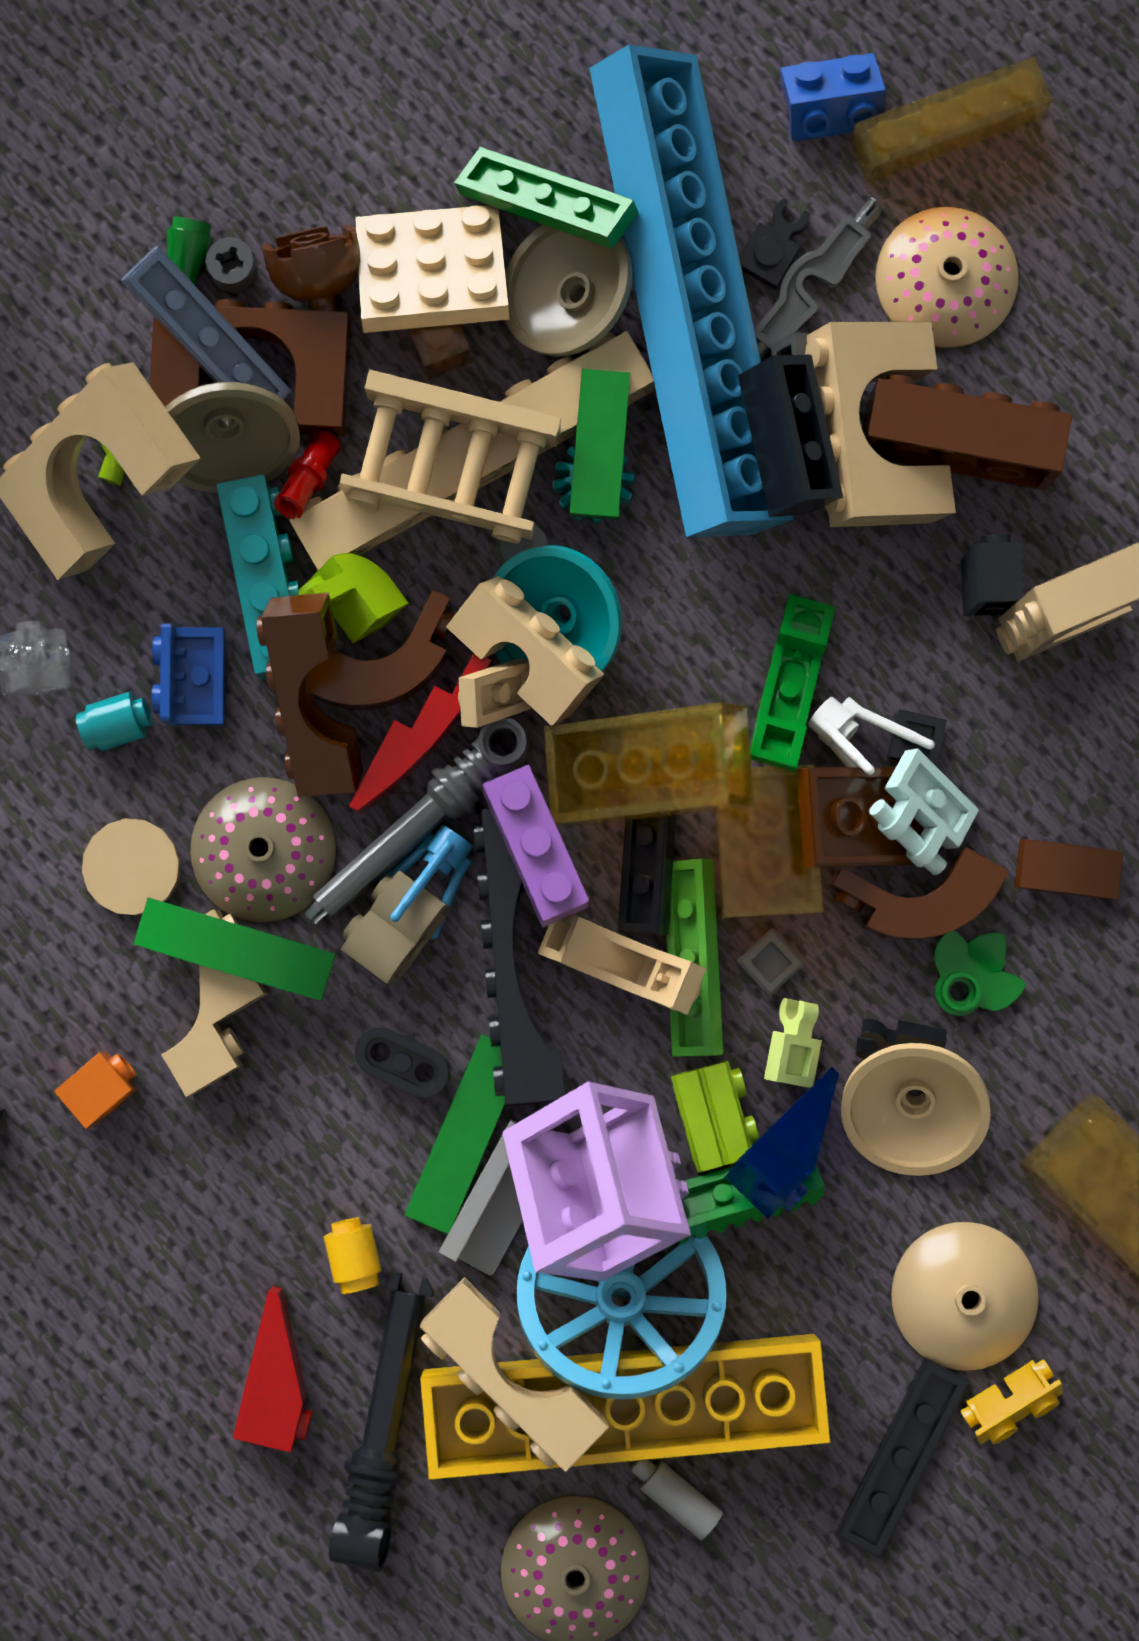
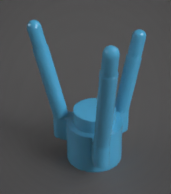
[388,825,473,939]

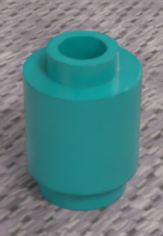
[76,691,153,751]

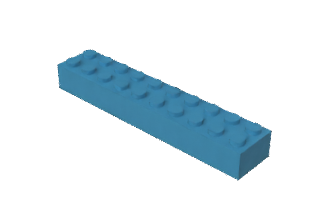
[589,44,794,537]

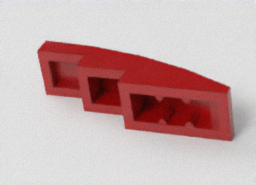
[349,653,493,814]

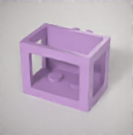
[502,1082,691,1281]

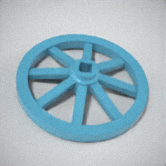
[517,1235,726,1399]

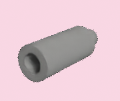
[630,1460,723,1540]

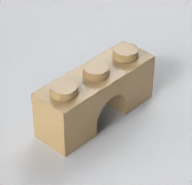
[446,576,604,726]

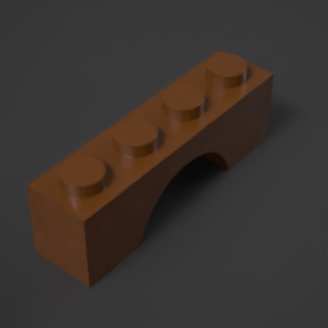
[257,592,363,797]

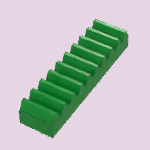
[663,1144,825,1250]

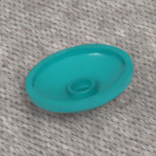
[493,545,622,672]

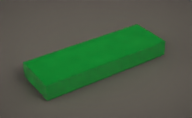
[569,369,630,520]

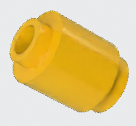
[323,1217,382,1294]

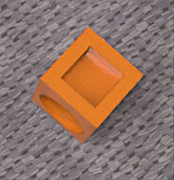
[54,1052,138,1129]

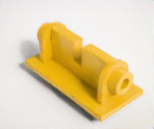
[960,1359,1063,1445]

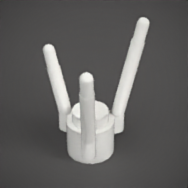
[808,697,935,775]

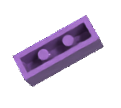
[483,764,590,928]

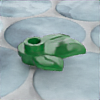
[933,930,1026,1016]

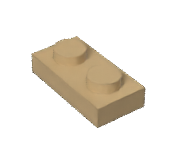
[458,659,533,728]

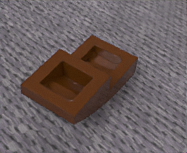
[1015,839,1123,900]

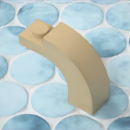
[537,915,707,1015]

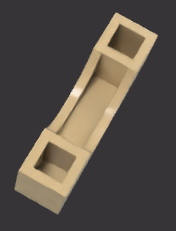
[420,1277,609,1472]

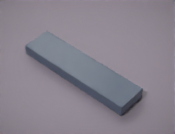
[120,246,292,400]

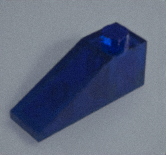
[725,1067,839,1219]

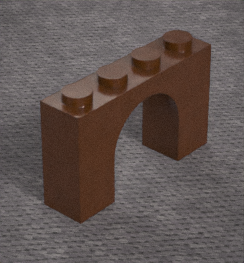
[150,299,351,436]

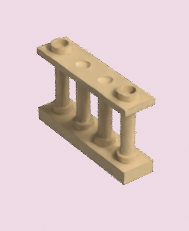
[340,369,561,544]

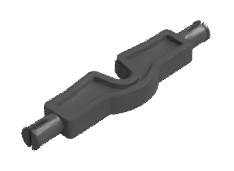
[754,197,885,362]

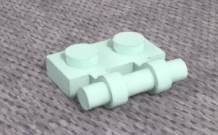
[869,749,979,876]

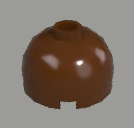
[262,225,360,308]

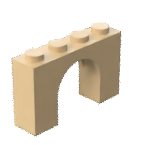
[805,322,956,527]
[0,362,201,580]
[996,543,1139,662]

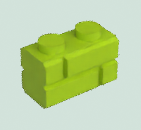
[670,1060,760,1172]

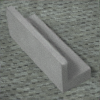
[439,1119,523,1275]

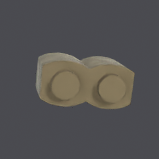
[341,870,452,987]

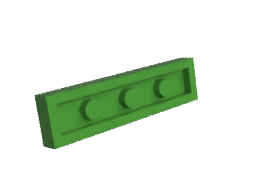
[666,859,723,1057]

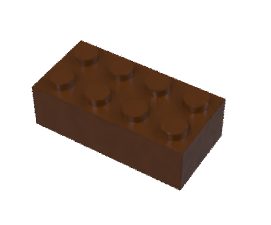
[862,374,1073,491]

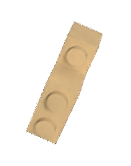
[161,909,268,1097]

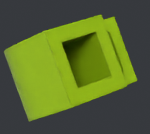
[297,553,409,644]

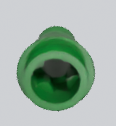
[166,217,214,285]

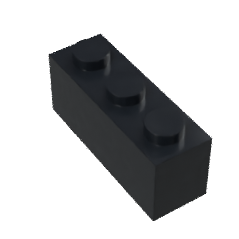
[738,354,843,517]

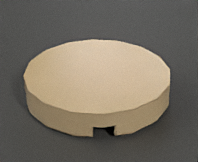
[82,818,181,915]

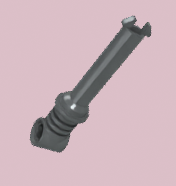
[305,718,532,925]

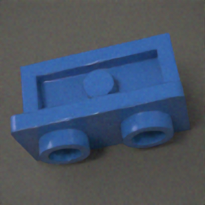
[780,53,886,141]
[152,624,226,726]

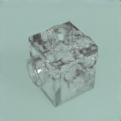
[0,621,71,695]

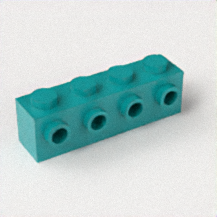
[216,474,300,681]

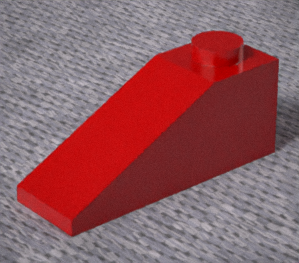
[232,1286,313,1452]

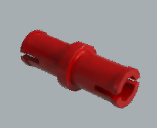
[274,431,341,519]

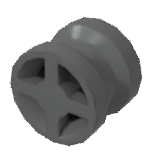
[206,237,258,294]

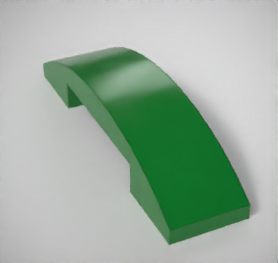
[747,594,836,772]
[133,897,336,1001]

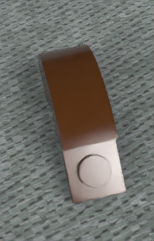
[308,589,455,710]
[829,847,1009,940]

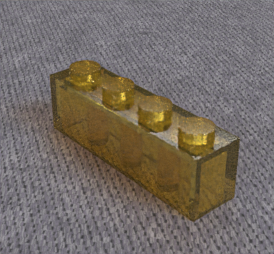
[849,56,1052,185]

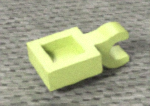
[764,998,822,1088]

